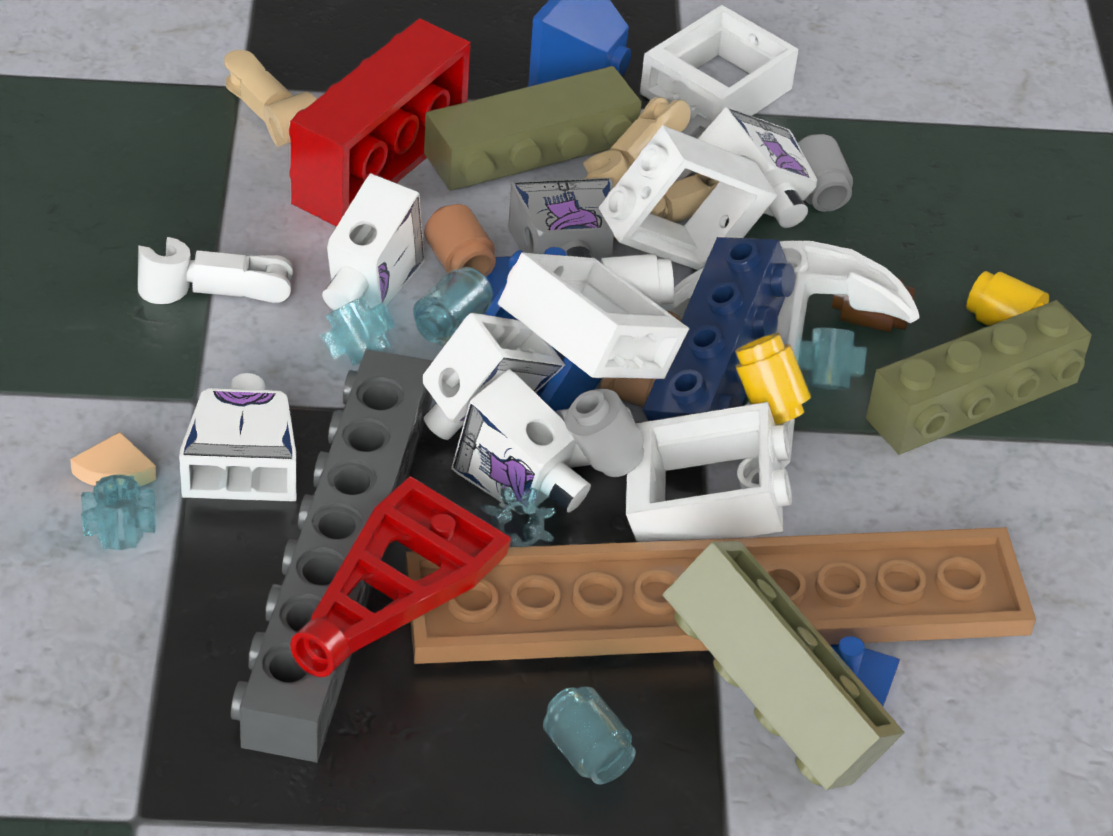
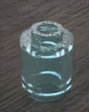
[413,267,493,346]
[543,687,636,784]

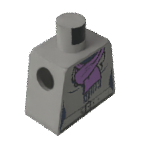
[508,178,614,263]

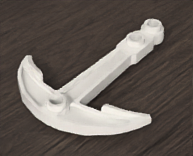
[661,241,919,489]

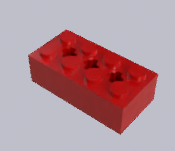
[289,18,470,227]

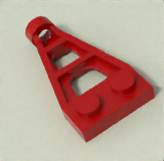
[290,476,512,677]

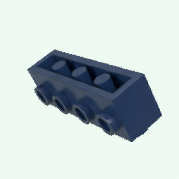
[643,237,795,421]

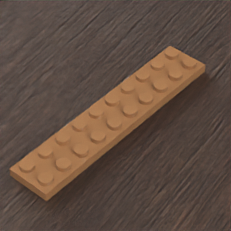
[406,527,1036,664]

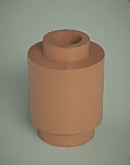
[424,204,496,284]

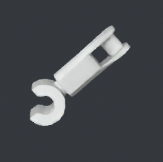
[138,237,293,304]

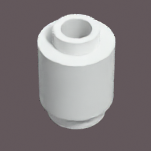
[601,254,674,307]

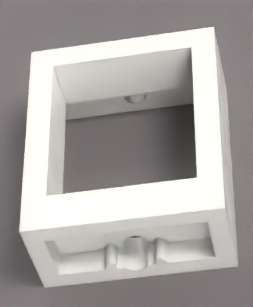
[640,5,799,122]
[599,125,778,270]
[498,252,689,379]
[626,402,792,542]

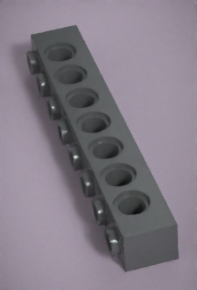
[231,349,433,763]

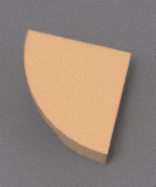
[70,432,157,488]

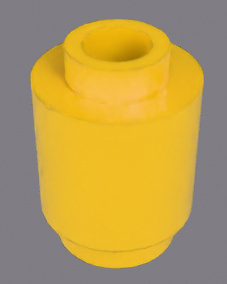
[966,271,1049,326]
[735,333,811,425]

